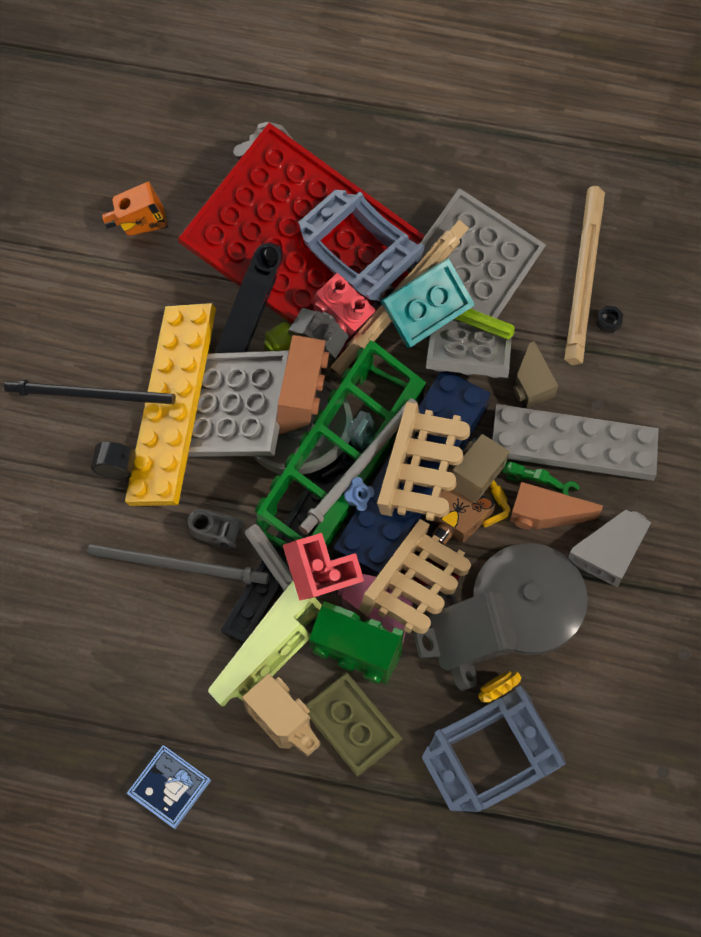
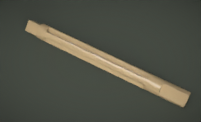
[564,186,605,366]
[329,220,469,378]

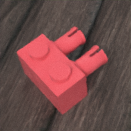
[311,273,376,339]

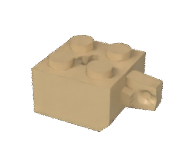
[242,674,320,757]

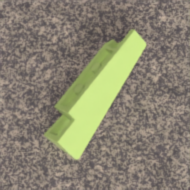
[208,581,321,706]

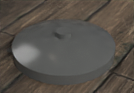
[473,543,588,655]

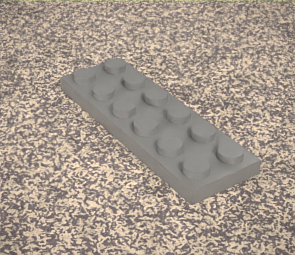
[492,404,659,481]

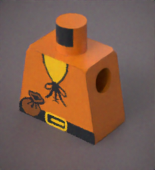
[102,182,168,236]

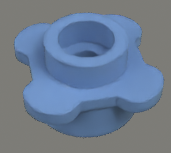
[344,477,374,511]

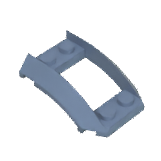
[299,190,424,301]
[422,686,566,812]

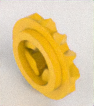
[478,670,522,702]

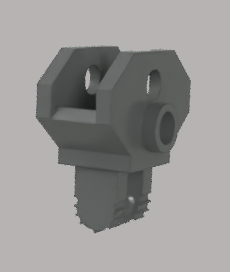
[287,308,349,361]

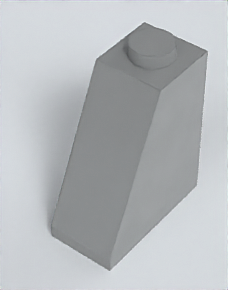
[568,510,651,588]

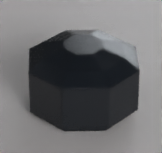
[596,306,623,333]

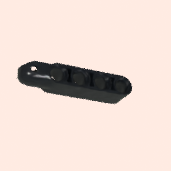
[214,242,284,354]

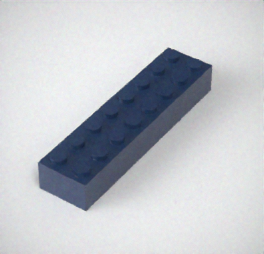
[333,371,491,577]

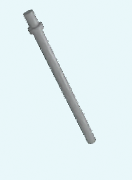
[299,398,418,535]

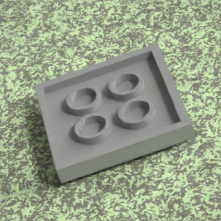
[426,319,512,378]

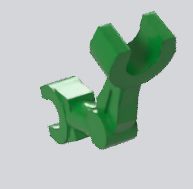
[502,462,580,496]

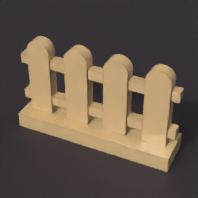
[377,402,470,521]
[359,519,471,634]

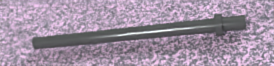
[88,544,269,584]

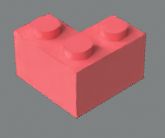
[283,533,364,601]

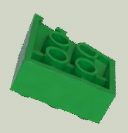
[309,601,404,685]

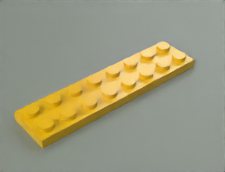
[125,303,217,506]

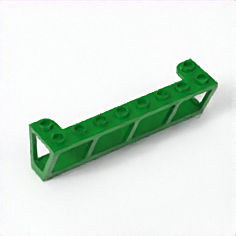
[255,340,426,550]

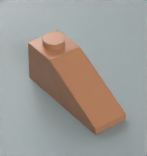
[510,482,603,530]

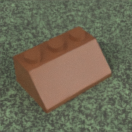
[277,335,329,434]

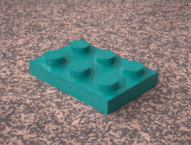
[381,259,475,347]

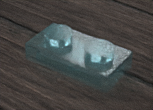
[347,411,378,454]

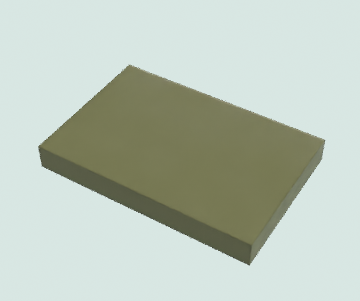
[306,672,403,777]

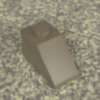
[513,341,558,409]

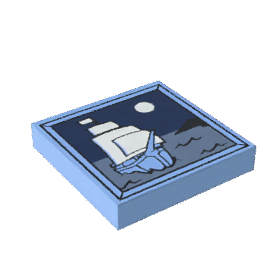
[127,745,211,829]

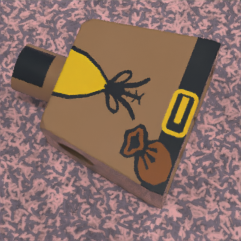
[431,489,495,545]

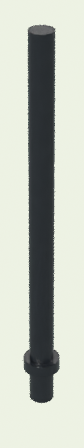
[4,380,176,405]

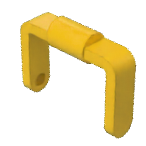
[482,481,510,527]

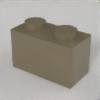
[448,434,510,503]

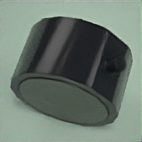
[91,442,136,480]

